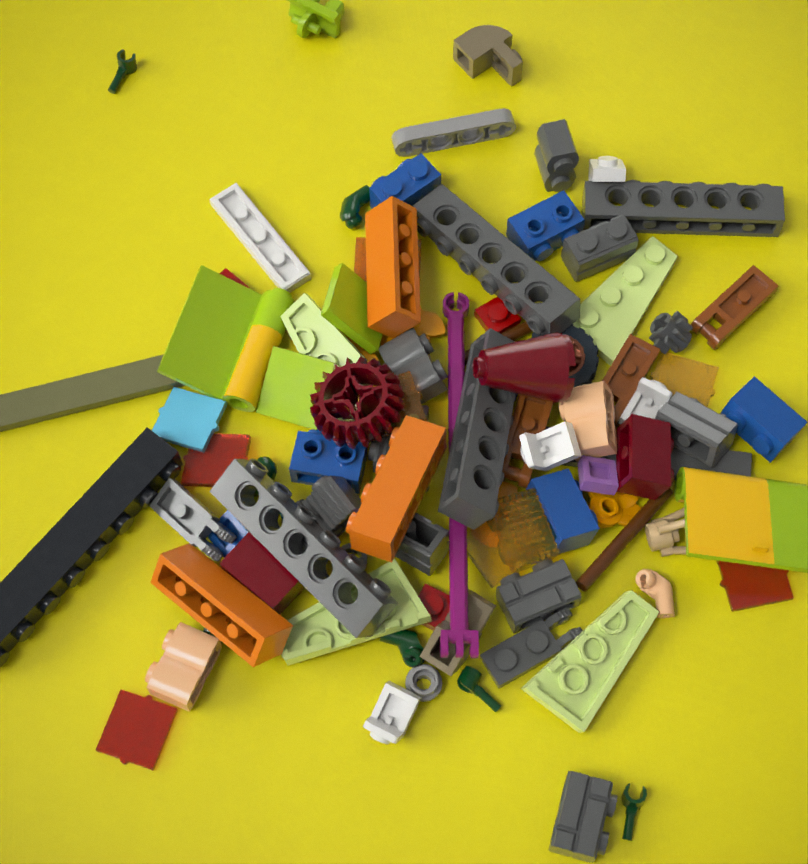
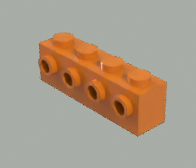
[365,196,421,338]
[346,415,447,563]
[150,543,293,667]

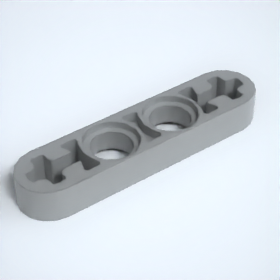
[391,108,516,157]

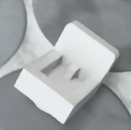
[588,156,626,182]
[619,377,673,424]
[519,421,582,471]
[363,681,422,744]

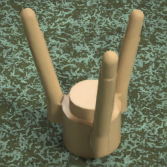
[645,508,686,557]

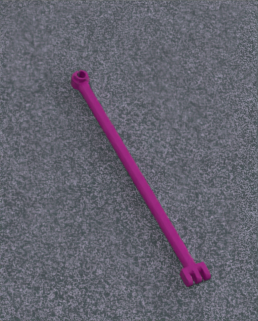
[440,292,479,658]

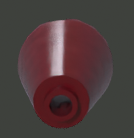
[472,332,576,403]

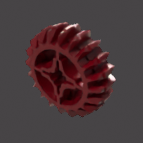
[310,356,405,450]

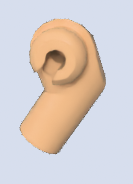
[635,569,675,619]

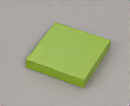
[321,263,382,354]
[256,346,339,430]

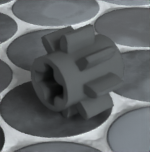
[649,311,693,354]

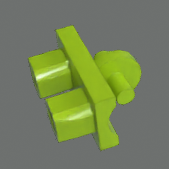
[288,0,344,39]

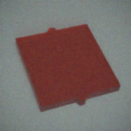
[181,434,251,487]
[716,560,794,612]
[96,689,178,771]

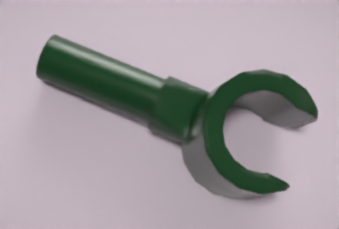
[108,49,137,94]
[457,666,501,712]
[621,783,647,841]

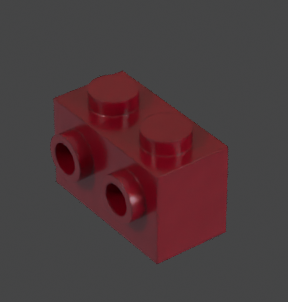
[616,414,674,500]
[220,532,305,614]

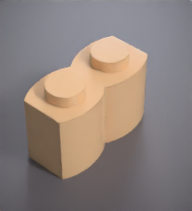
[559,381,617,462]
[145,622,222,712]

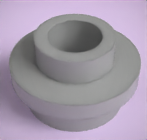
[405,664,442,702]

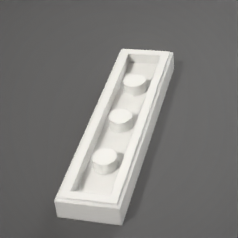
[209,183,311,293]

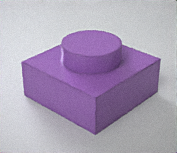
[577,455,619,495]

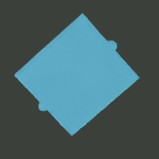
[152,387,228,453]

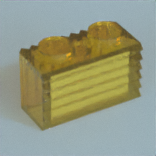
[487,488,560,574]

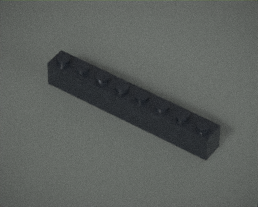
[0,427,183,667]

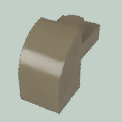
[453,25,523,87]
[420,589,496,676]

